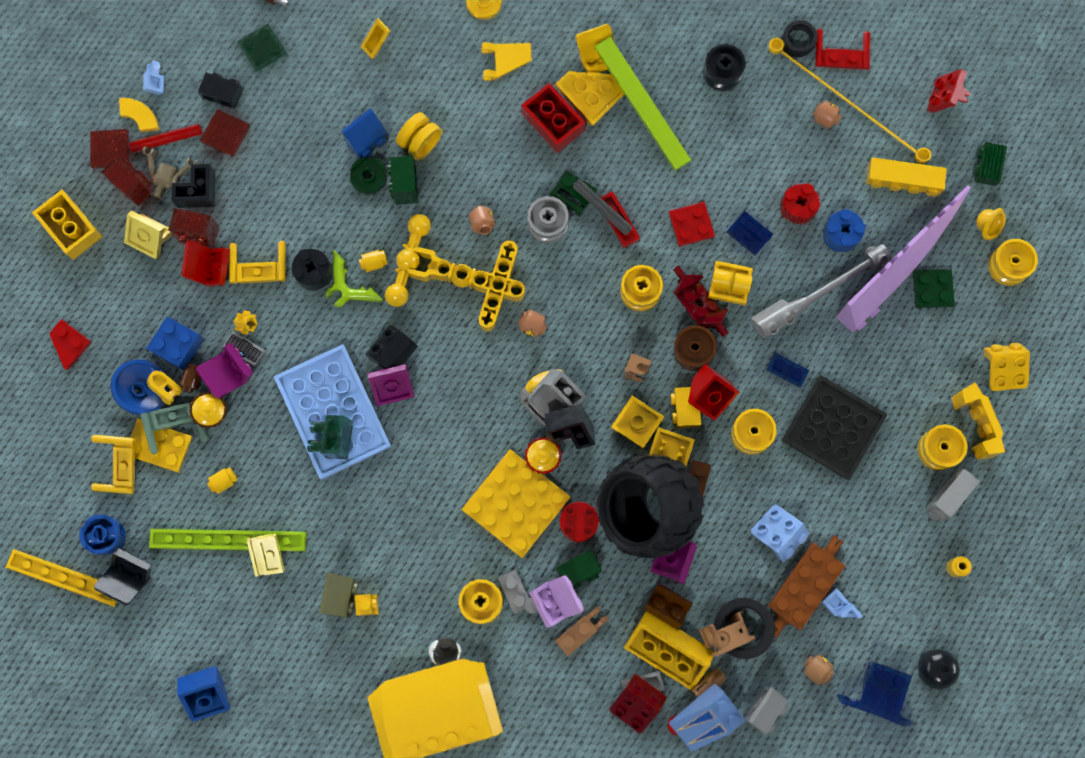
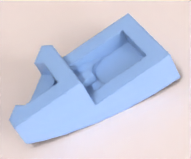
[821,587,863,618]

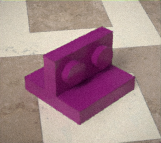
[368,364,414,406]
[650,541,697,584]

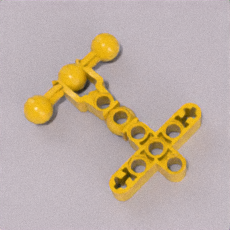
[385,214,525,332]

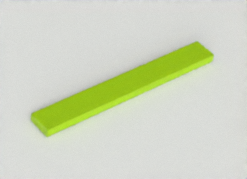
[594,37,691,171]
[149,529,307,552]

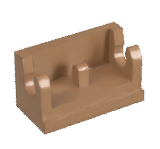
[623,353,651,382]

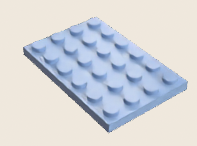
[274,344,391,480]

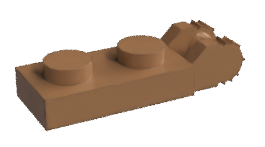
[555,606,609,656]

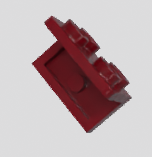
[609,673,668,733]

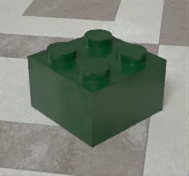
[387,156,418,205]

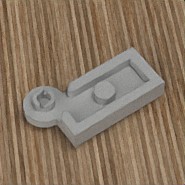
[498,570,538,614]

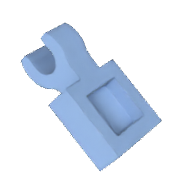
[143,61,164,95]

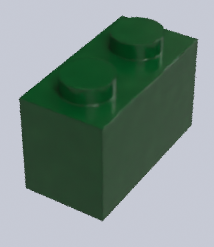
[556,550,602,590]

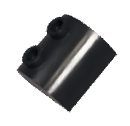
[365,324,418,369]

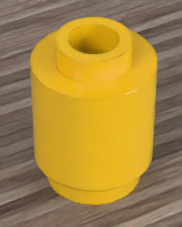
[358,250,388,273]
[207,467,238,494]
[946,556,972,578]

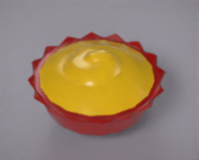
[524,437,562,474]

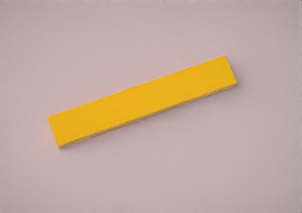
[5,549,117,607]

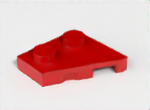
[49,319,92,370]

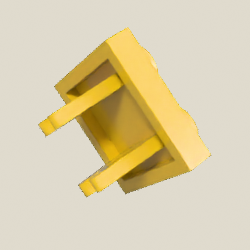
[649,427,695,466]

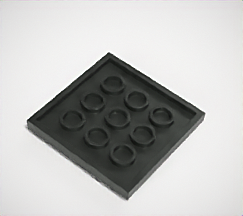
[781,375,888,481]

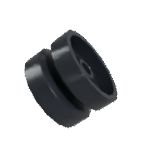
[703,44,746,91]

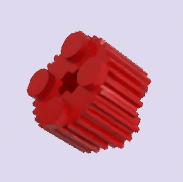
[780,183,821,226]

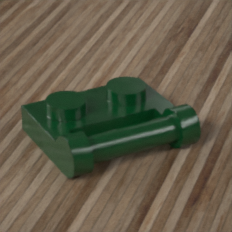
[548,171,597,217]

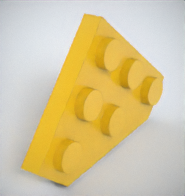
[554,71,624,126]

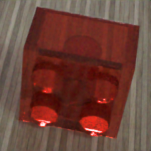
[101,156,154,207]
[168,208,219,248]

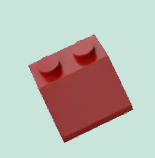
[688,364,740,421]

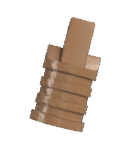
[691,668,727,698]

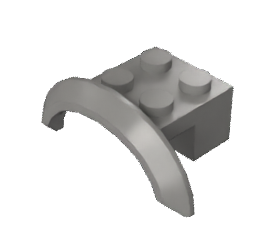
[519,369,587,440]

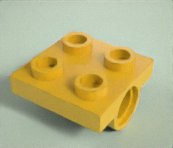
[708,261,753,306]

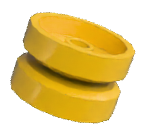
[396,112,442,161]
[988,239,1038,286]
[620,265,663,311]
[730,409,777,455]
[917,424,968,471]
[459,579,503,624]

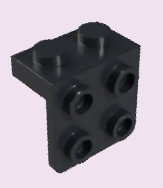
[94,548,152,605]

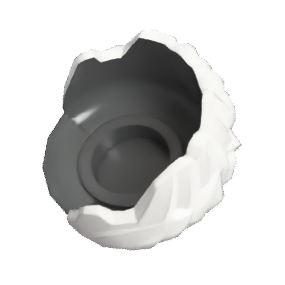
[429,636,461,665]

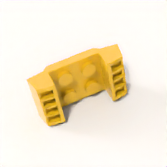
[952,382,1005,460]

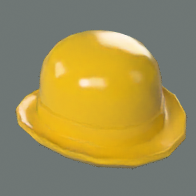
[976,208,1006,240]

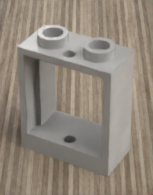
[925,469,980,521]

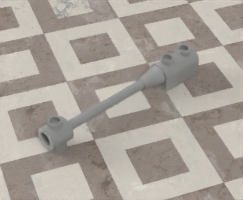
[751,244,892,338]

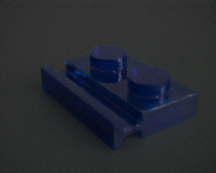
[726,211,774,256]

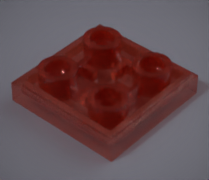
[200,109,251,158]
[90,129,129,169]

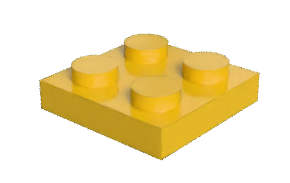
[611,396,664,449]

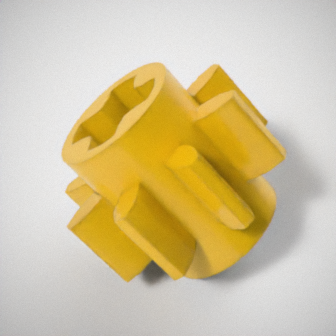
[233,310,258,335]

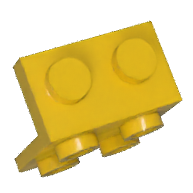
[576,24,614,73]
[984,343,1030,391]

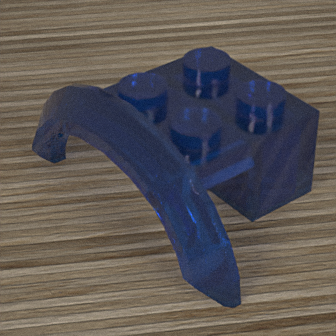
[837,661,914,727]

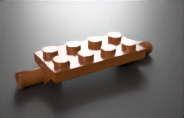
[767,535,846,639]

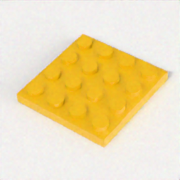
[461,449,571,558]

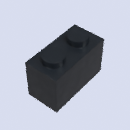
[198,72,243,109]

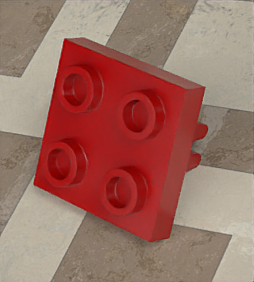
[927,69,971,113]

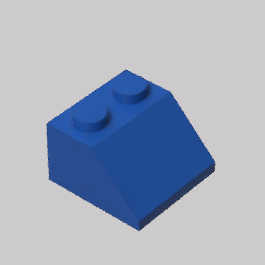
[341,108,389,159]
[177,666,230,722]

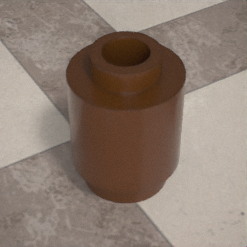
[179,364,201,394]

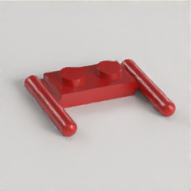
[815,29,870,70]

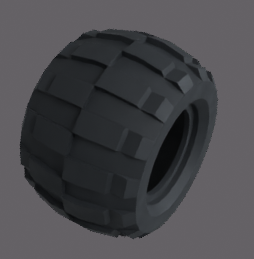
[596,454,704,558]

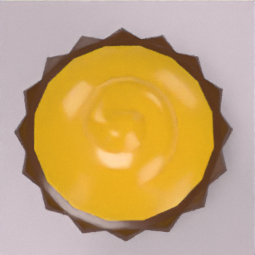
[189,391,228,429]

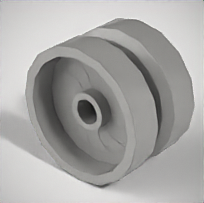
[527,196,569,243]

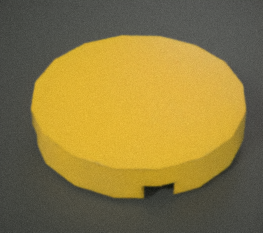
[466,0,502,20]

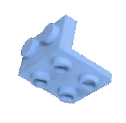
[751,504,809,563]

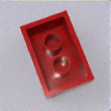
[521,83,586,153]

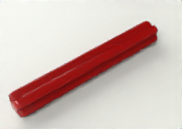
[129,124,202,153]

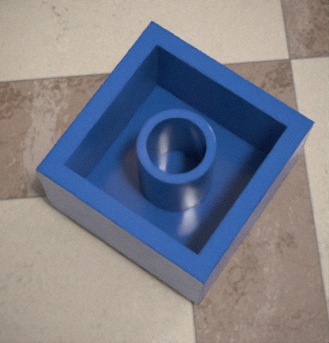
[146,316,204,371]

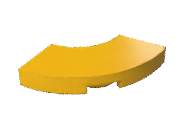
[119,98,159,132]

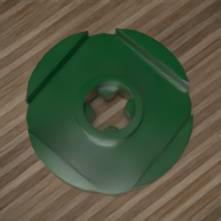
[350,157,387,195]

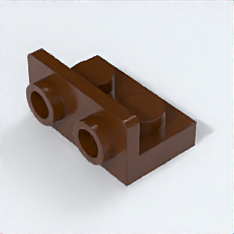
[644,583,693,630]

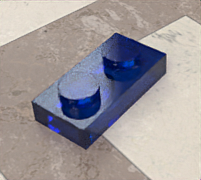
[766,353,810,388]

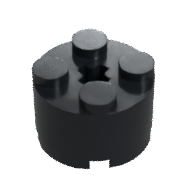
[292,249,333,291]

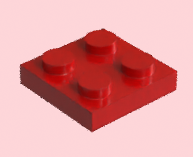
[668,202,715,247]

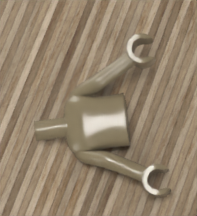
[143,147,200,199]

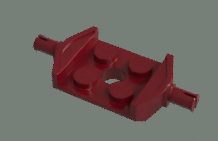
[673,265,729,338]

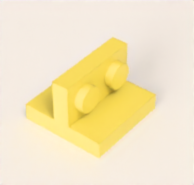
[124,211,173,259]

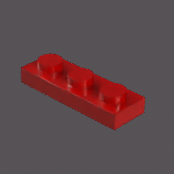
[600,191,640,248]

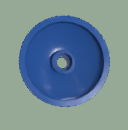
[110,360,170,415]

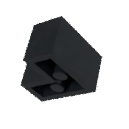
[172,164,215,208]
[545,404,596,450]

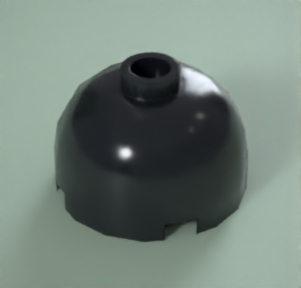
[918,649,960,690]

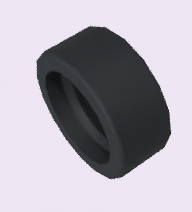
[782,20,818,57]

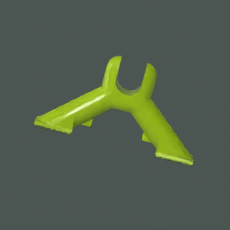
[325,250,383,308]

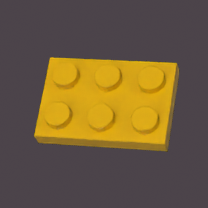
[130,418,193,473]

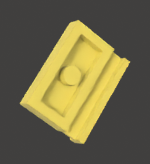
[247,533,285,577]

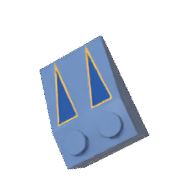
[669,683,746,752]

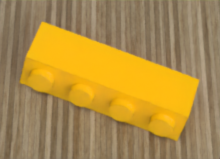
[866,157,947,196]

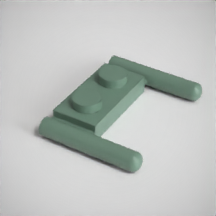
[140,403,208,454]

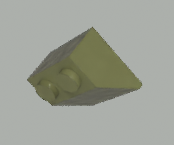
[319,573,358,618]

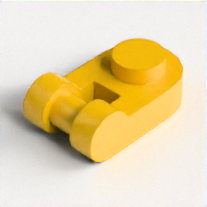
[147,371,182,405]

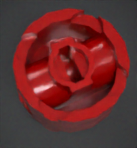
[559,502,599,543]

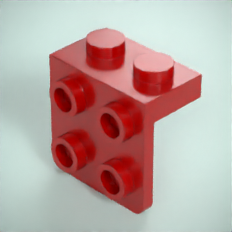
[181,241,230,287]

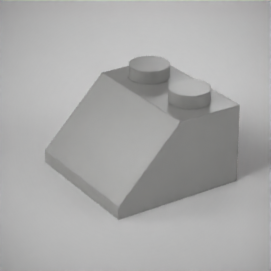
[744,686,788,735]

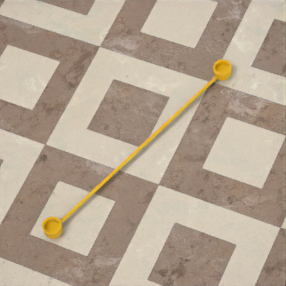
[768,38,931,164]

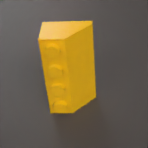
[624,611,716,690]

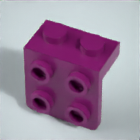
[196,343,253,399]

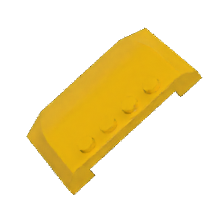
[367,658,503,758]

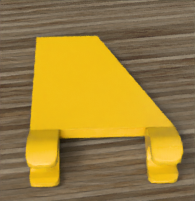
[481,42,532,81]

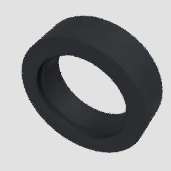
[714,598,775,659]

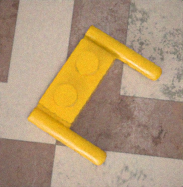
[229,241,286,284]
[91,435,135,494]

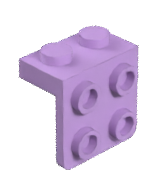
[529,576,583,628]

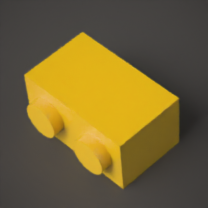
[670,387,701,429]

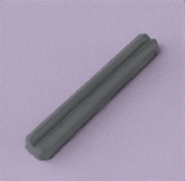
[573,179,632,235]

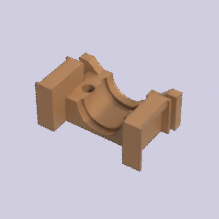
[698,611,756,657]

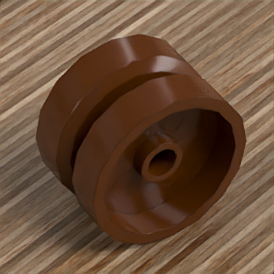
[674,325,717,372]

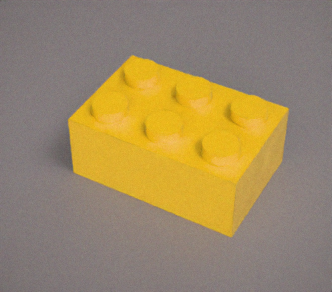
[32,190,103,260]

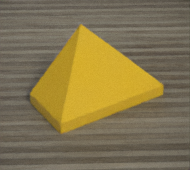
[360,19,391,59]

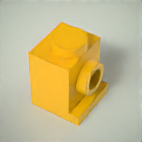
[355,594,379,616]

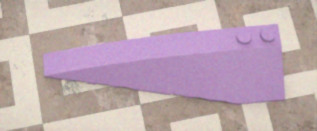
[836,186,971,333]

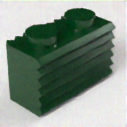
[972,142,1007,186]

